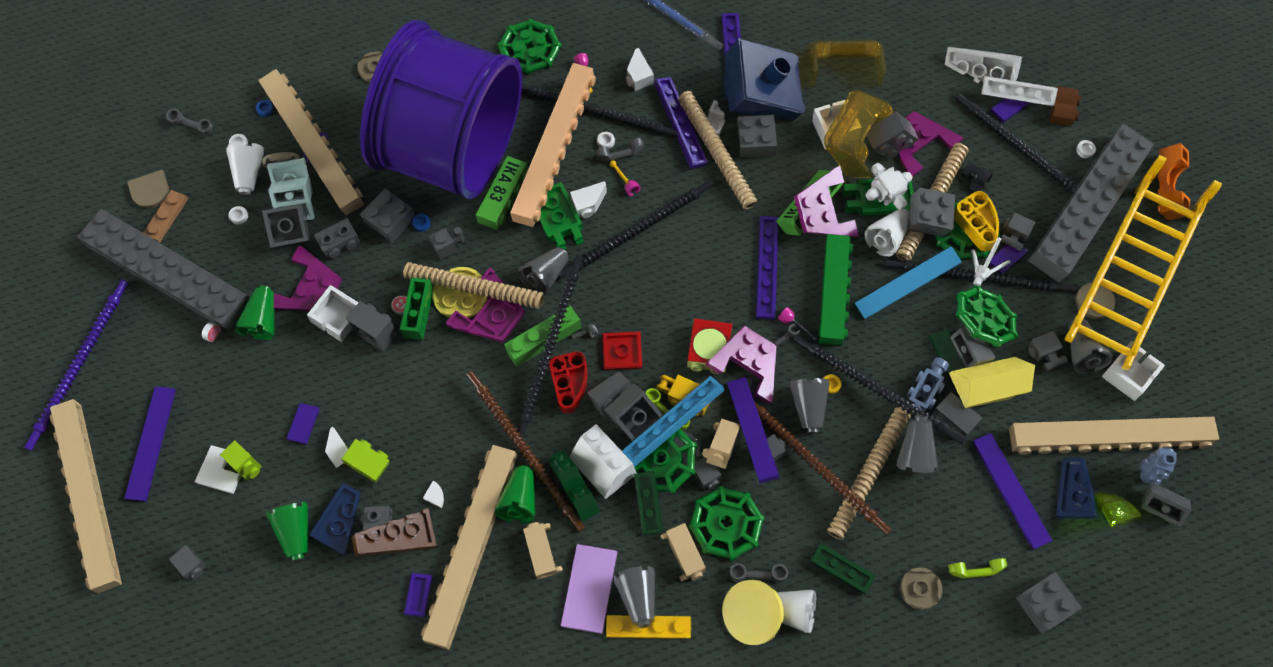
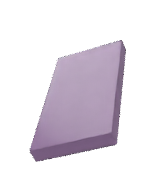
[561,544,617,634]

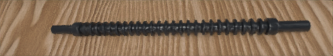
[517,254,583,437]

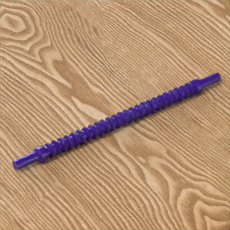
[24,280,128,451]

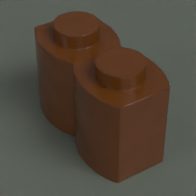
[1049,86,1081,126]

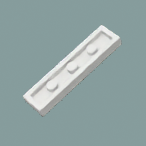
[981,76,1058,106]

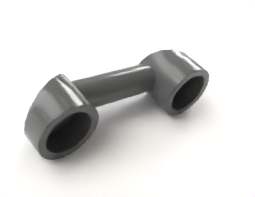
[166,109,213,135]
[595,138,644,163]
[730,563,788,583]

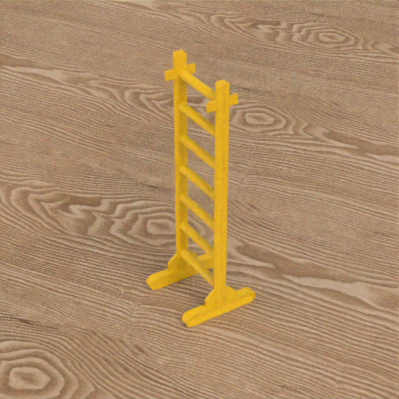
[1065,155,1222,371]

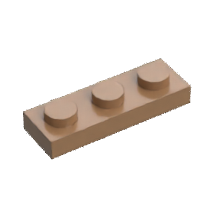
[143,190,188,243]

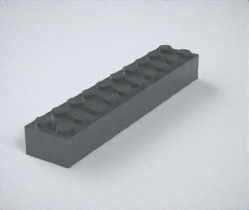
[1028,123,1154,283]
[77,209,249,332]

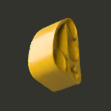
[954,191,999,251]

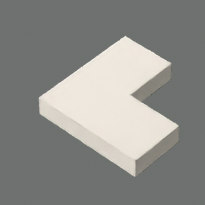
[195,445,241,494]

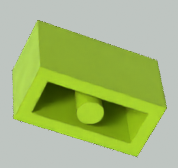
[342,439,390,483]
[220,440,262,481]

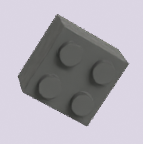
[865,112,919,158]
[737,115,777,158]
[908,187,955,237]
[360,189,415,243]
[262,204,310,248]
[346,301,398,352]
[604,383,663,442]
[1016,572,1082,634]

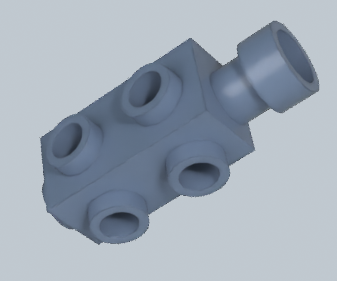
[906,357,949,413]
[1140,447,1177,485]

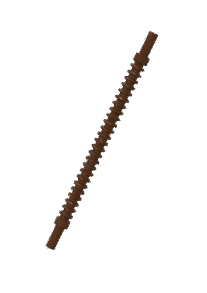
[466,371,585,533]
[754,402,892,535]

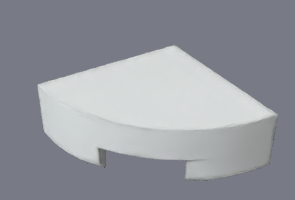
[423,481,444,508]

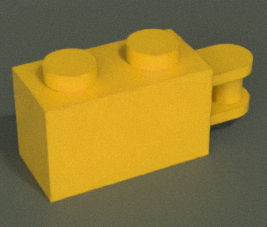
[656,375,710,416]

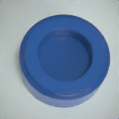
[256,99,274,117]
[411,214,431,232]

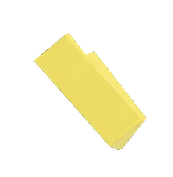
[949,357,1035,408]

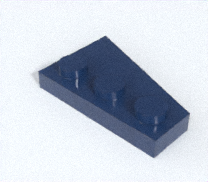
[1056,458,1099,519]
[310,483,361,556]

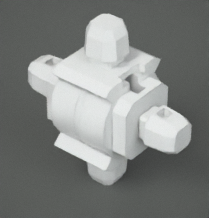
[866,163,913,210]

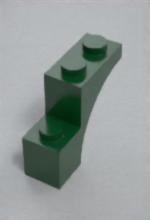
[547,450,600,521]

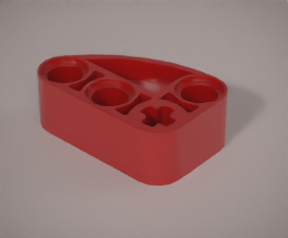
[549,351,588,414]

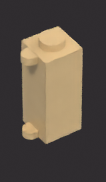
[702,419,740,469]
[523,522,563,580]
[661,523,706,581]

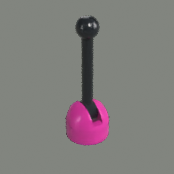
[778,307,819,343]

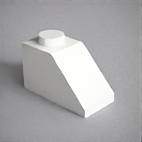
[626,48,654,91]
[570,181,607,218]

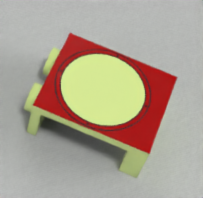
[687,318,732,374]

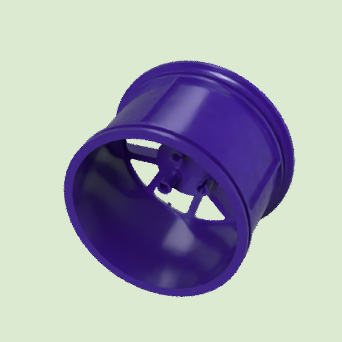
[360,19,522,199]

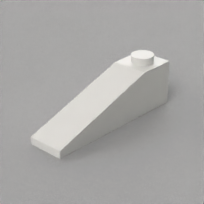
[945,47,1022,83]

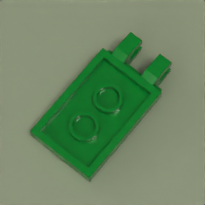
[841,179,914,215]
[539,182,584,250]

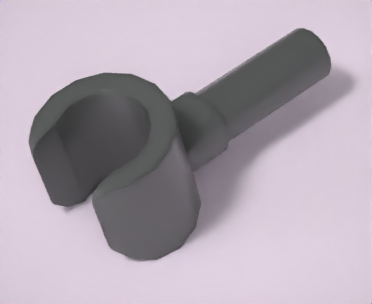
[571,324,599,339]
[774,324,800,346]

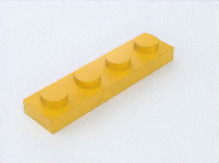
[606,615,691,639]

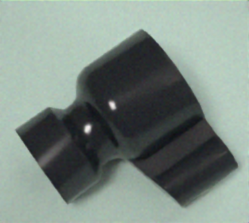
[962,163,993,193]

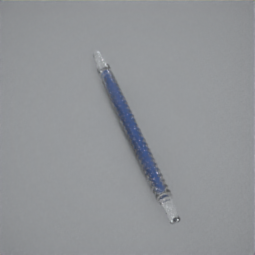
[644,0,723,50]

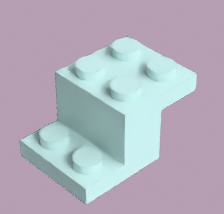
[267,158,315,220]

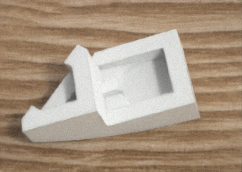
[707,100,725,136]
[325,427,348,468]

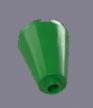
[235,285,275,340]
[495,465,536,524]
[266,502,308,561]

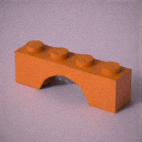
[1157,143,1190,220]

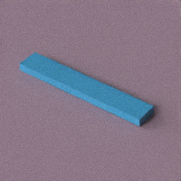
[854,246,962,320]
[622,376,724,467]

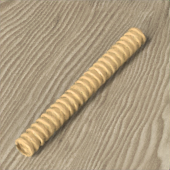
[678,91,758,209]
[896,143,969,261]
[403,262,544,309]
[827,407,912,540]

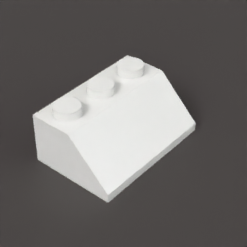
[570,424,636,499]

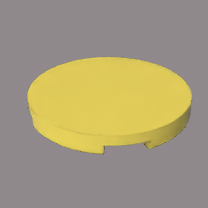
[432,267,489,319]
[722,580,784,645]

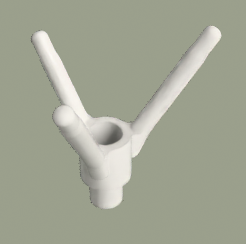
[971,237,1010,286]

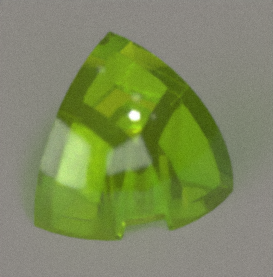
[1094,493,1142,528]

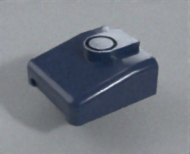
[723,38,805,120]

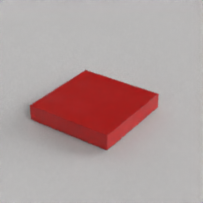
[602,331,642,371]

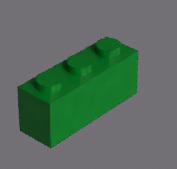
[400,278,433,341]

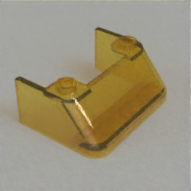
[809,39,886,87]
[824,90,895,178]

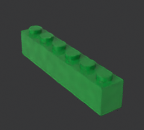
[818,234,853,346]

